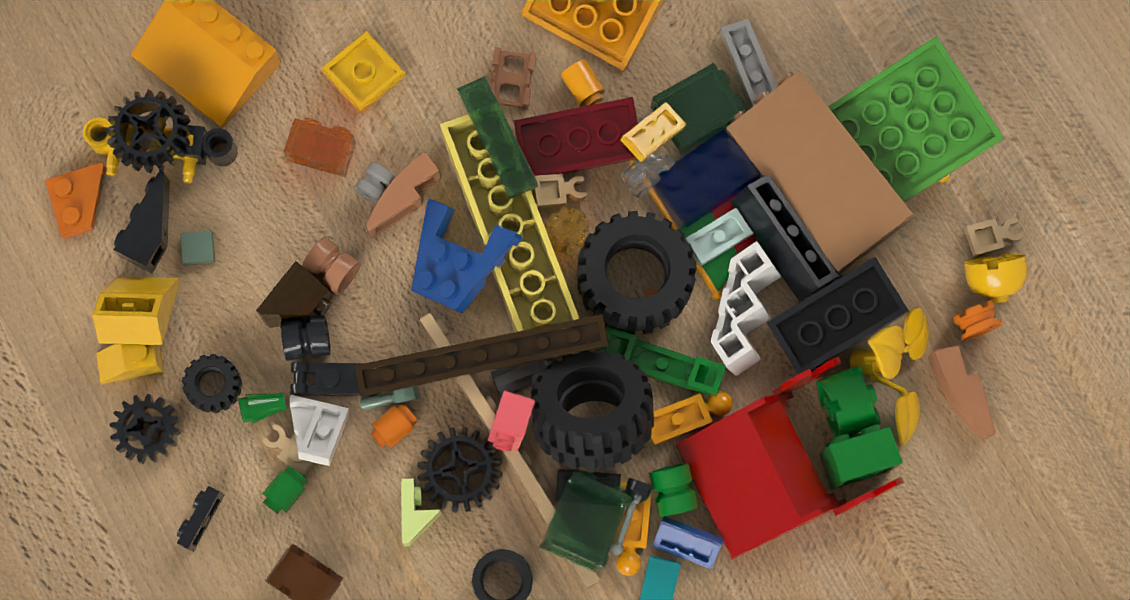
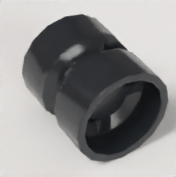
[281,315,331,361]

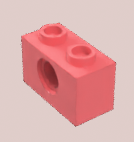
[487,391,535,452]

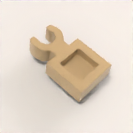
[531,174,587,209]
[964,218,1024,258]
[262,424,314,476]

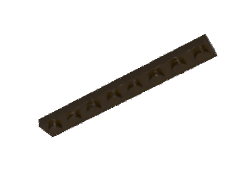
[354,314,610,397]

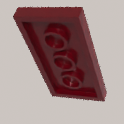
[514,97,638,181]

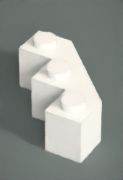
[710,241,781,376]

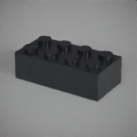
[767,257,910,374]

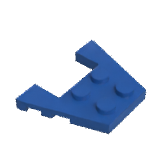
[411,199,523,313]

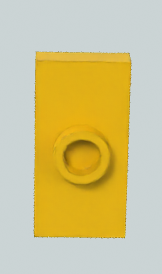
[621,102,686,162]

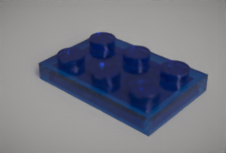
[651,130,761,227]

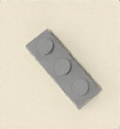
[720,19,777,108]

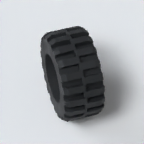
[577,211,697,335]
[531,349,654,471]

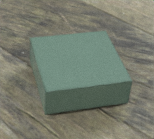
[180,230,215,266]

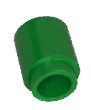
[262,465,308,514]

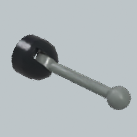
[611,478,653,555]

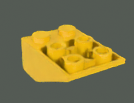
[92,276,180,345]

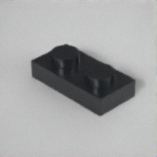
[177,486,225,552]

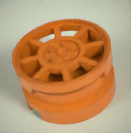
[952,301,1003,341]

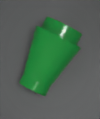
[238,392,286,424]

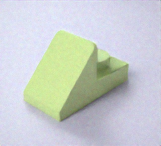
[401,478,441,546]

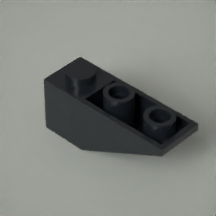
[113,170,170,273]

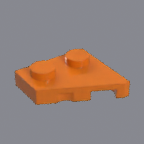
[45,162,106,239]

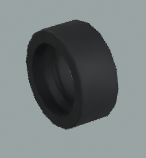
[472,549,533,600]

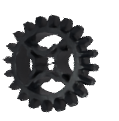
[106,89,192,173]
[417,427,503,513]

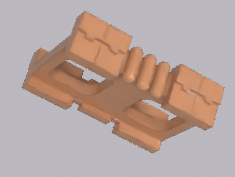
[487,47,536,110]

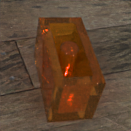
[284,118,356,177]

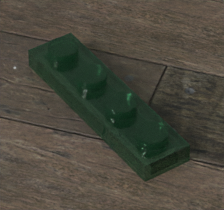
[457,76,538,199]

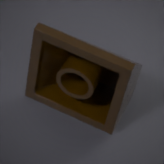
[256,261,332,328]

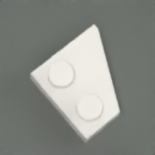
[289,395,349,466]

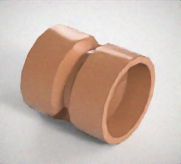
[302,237,361,295]

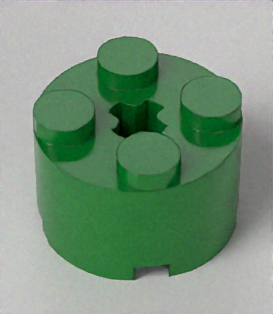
[816,366,881,437]

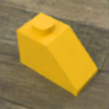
[96,344,164,384]

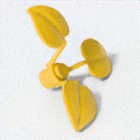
[850,307,929,446]

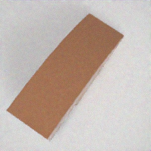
[366,151,441,239]
[928,345,996,440]

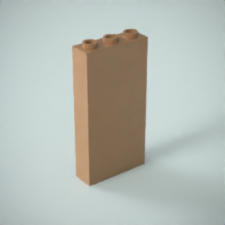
[726,70,915,274]

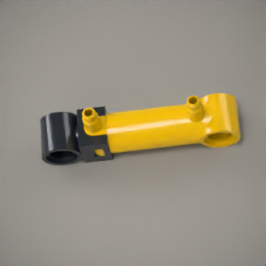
[83,117,238,184]

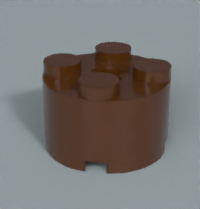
[265,543,344,600]

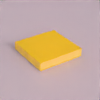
[321,31,406,114]

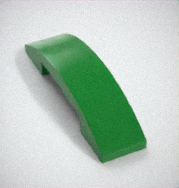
[600,327,726,396]

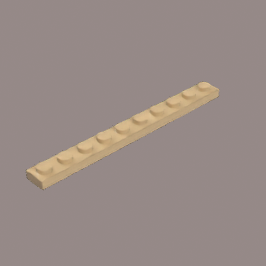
[419,313,601,588]

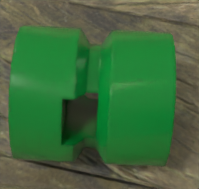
[648,463,699,517]

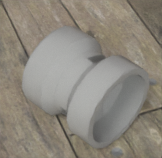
[354,162,395,204]

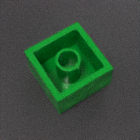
[819,424,903,490]

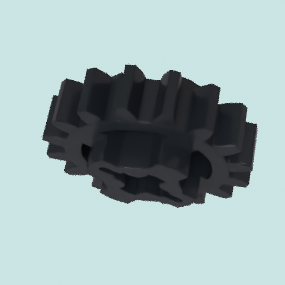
[109,394,181,464]

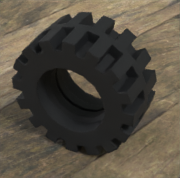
[182,354,242,413]

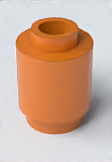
[370,403,418,449]

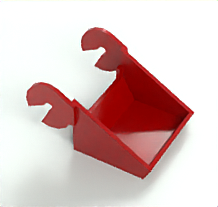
[676,357,904,560]

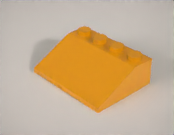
[131,0,281,129]
[520,0,665,71]

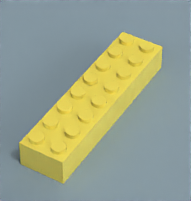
[440,104,580,332]

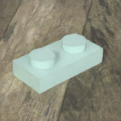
[684,208,753,267]

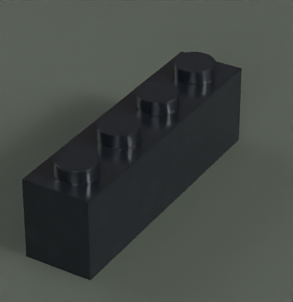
[731,174,839,302]

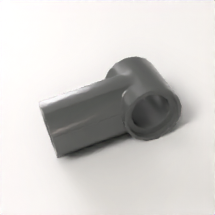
[491,358,552,397]

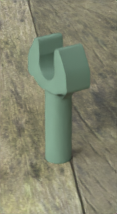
[360,386,420,411]

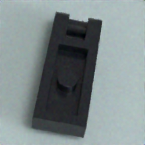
[290,362,379,396]

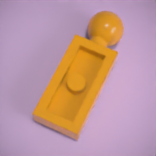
[650,391,733,446]
[614,481,652,576]

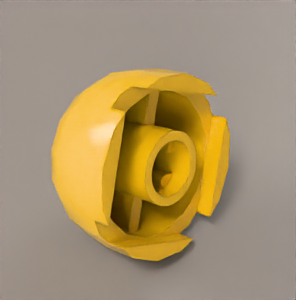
[964,253,1028,303]

